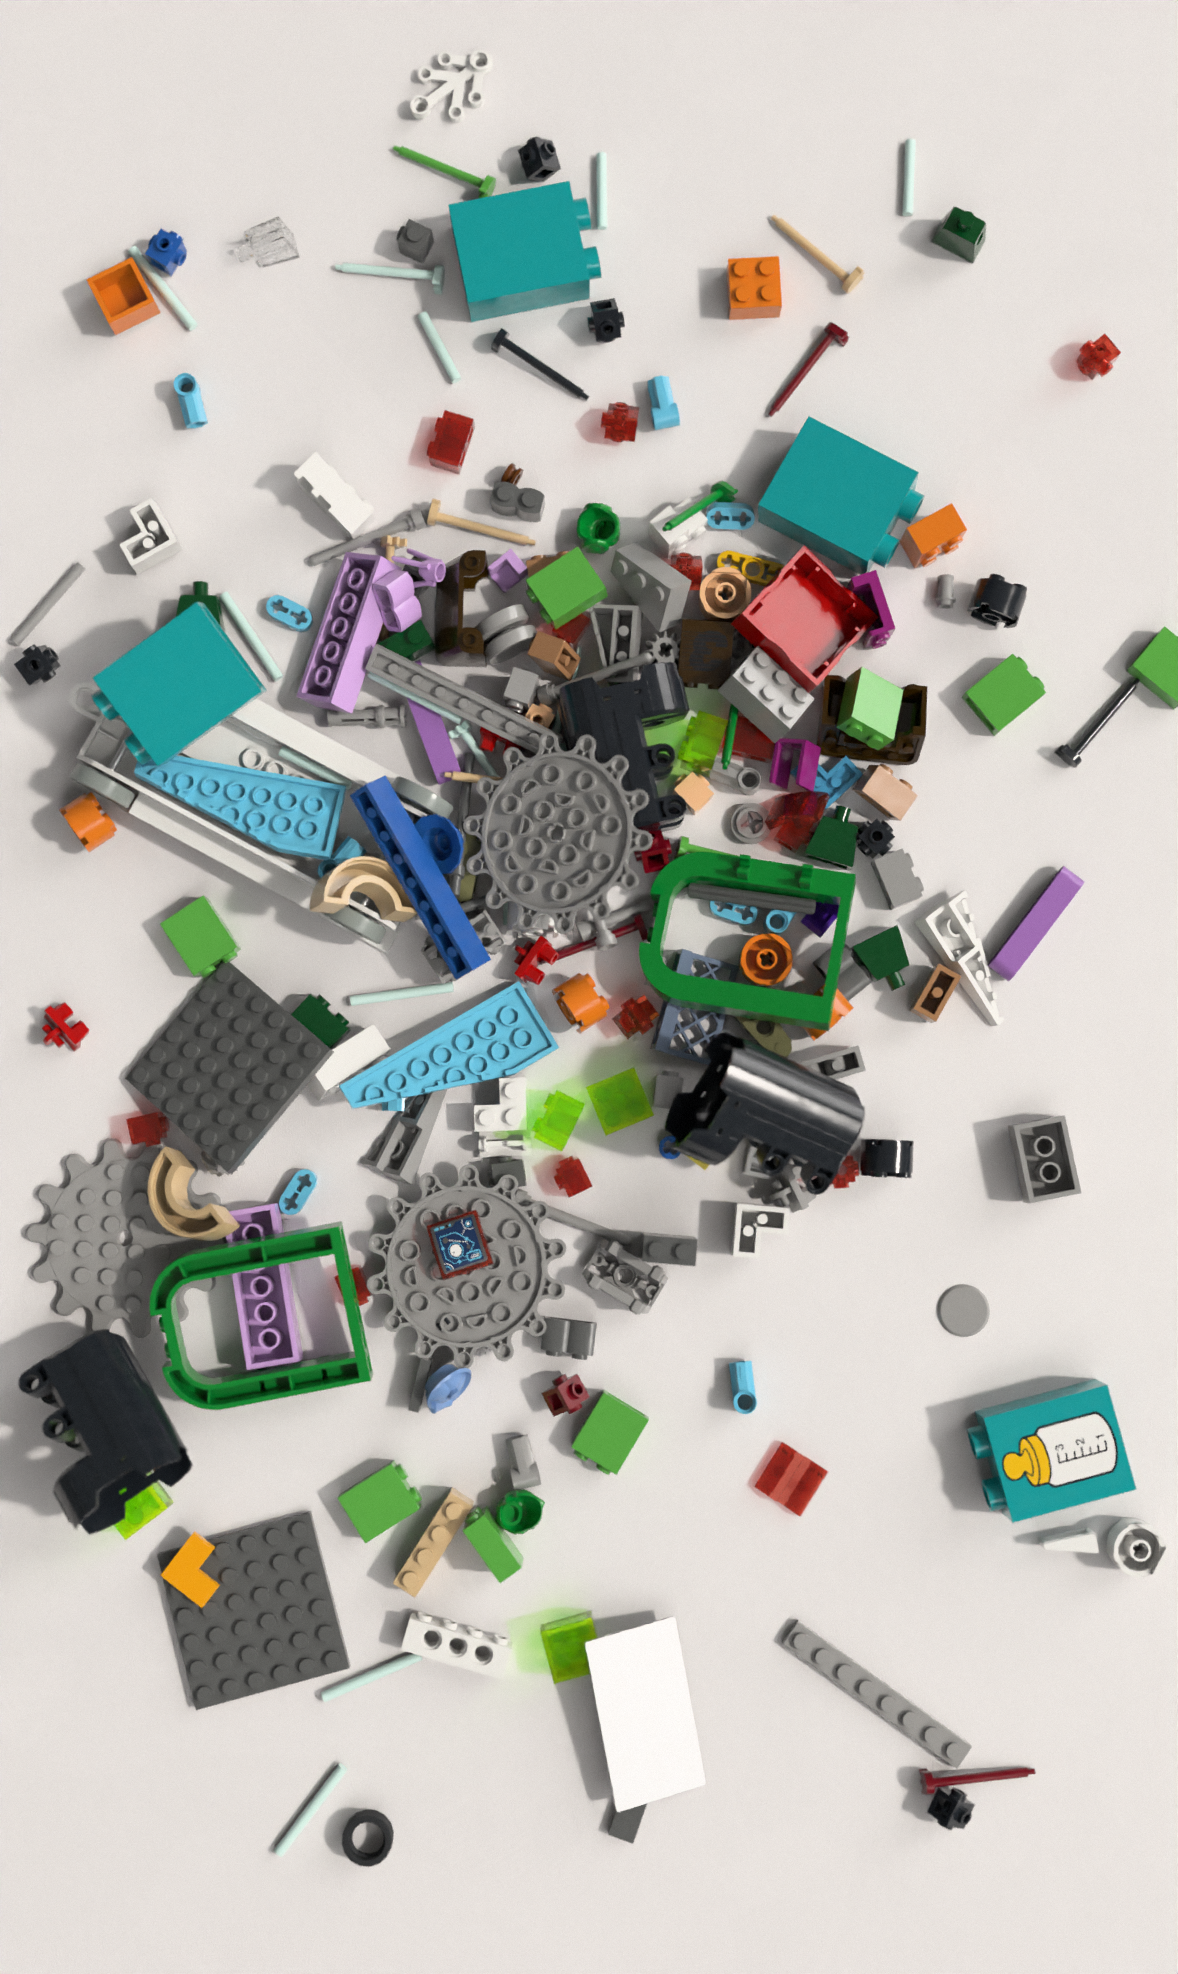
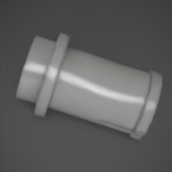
[935,574,956,609]

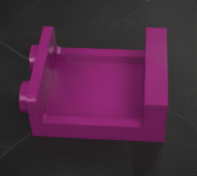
[847,570,896,649]

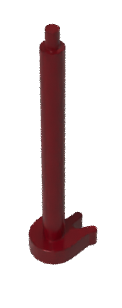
[768,322,849,417]
[540,914,648,965]
[919,1767,1036,1795]

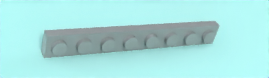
[365,644,564,754]
[782,1620,972,1769]

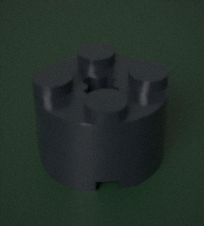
[967,574,1027,628]
[860,1139,914,1178]

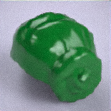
[576,503,621,554]

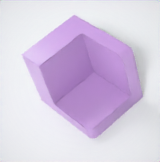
[487,549,528,593]

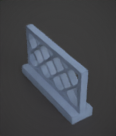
[650,949,739,1065]

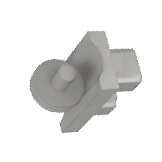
[770,1164,816,1213]

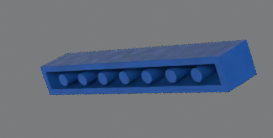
[350,775,491,980]

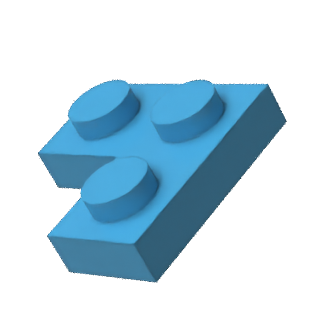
[790,756,863,810]

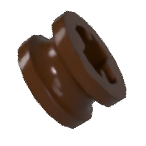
[500,463,523,486]

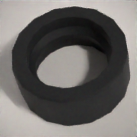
[342,1809,394,1867]

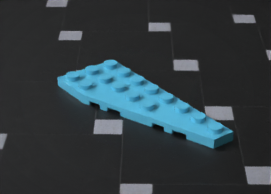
[134,756,347,861]
[339,981,559,1109]

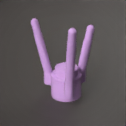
[391,548,446,588]

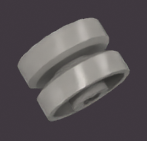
[475,604,537,664]

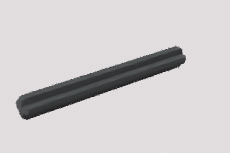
[688,883,816,914]

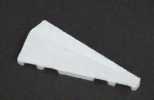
[914,890,1004,1026]

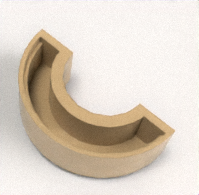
[310,856,418,922]
[148,1146,240,1241]

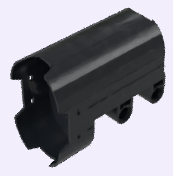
[557,662,690,832]
[665,1032,865,1195]
[18,1329,193,1535]

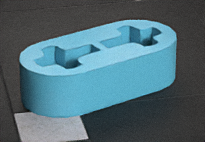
[706,502,755,530]
[266,595,313,632]
[709,901,758,926]
[279,1169,318,1215]

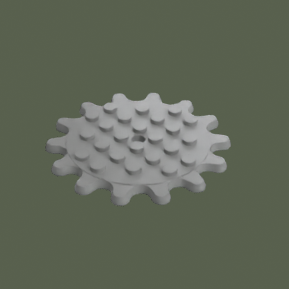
[463,732,652,934]
[26,1138,227,1338]
[367,1164,566,1368]

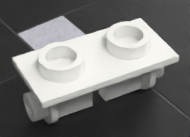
[478,1130,532,1157]

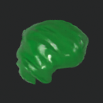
[495,1489,545,1535]

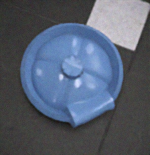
[425,1364,472,1414]

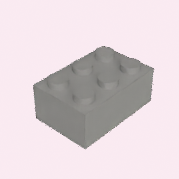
[718,646,815,743]
[1008,1115,1081,1203]

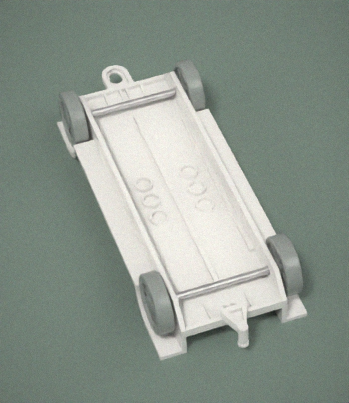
[69,682,458,953]

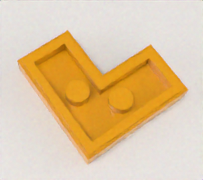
[160,1531,220,1608]

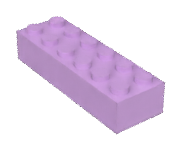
[296,552,401,714]
[226,1203,303,1370]

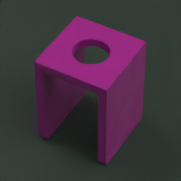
[769,738,821,791]

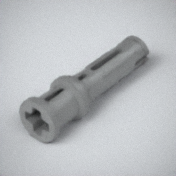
[327,704,407,728]

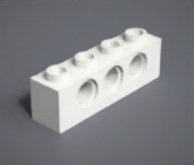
[401,1611,512,1680]

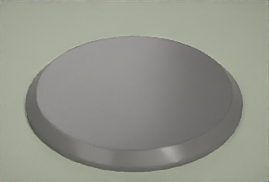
[937,1284,990,1337]

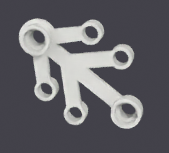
[410,50,493,123]

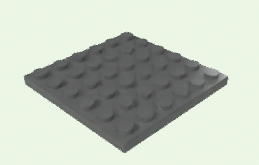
[125,962,334,1174]
[157,1511,351,1710]

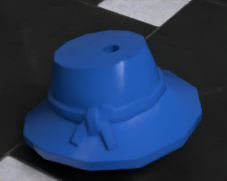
[414,814,464,874]

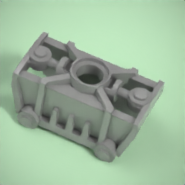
[421,908,507,984]
[582,1239,668,1315]

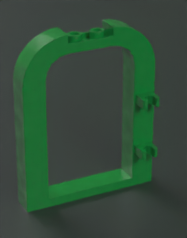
[639,852,856,1031]
[149,1221,373,1410]

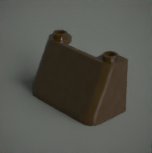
[435,550,489,667]
[816,675,928,765]

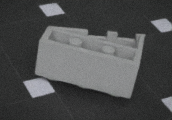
[610,542,691,632]
[589,604,643,686]

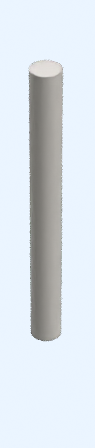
[11,562,85,646]

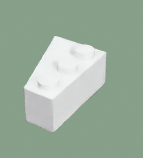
[293,452,375,540]
[307,1024,391,1101]

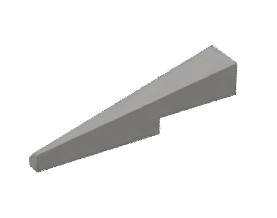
[360,1089,447,1185]

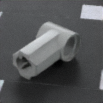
[709,757,761,795]
[505,1434,541,1490]

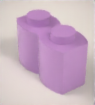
[373,570,422,633]

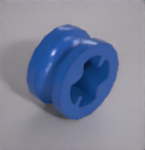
[659,1136,681,1159]

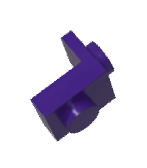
[800,902,839,938]

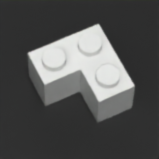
[119,497,182,574]
[648,497,708,558]
[474,1077,528,1132]
[731,1203,790,1259]

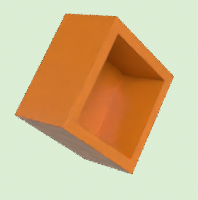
[726,256,782,320]
[86,257,161,335]
[900,503,967,568]

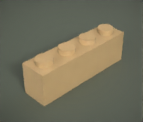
[393,1487,474,1598]

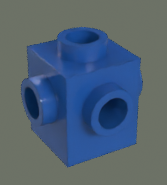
[145,229,187,277]

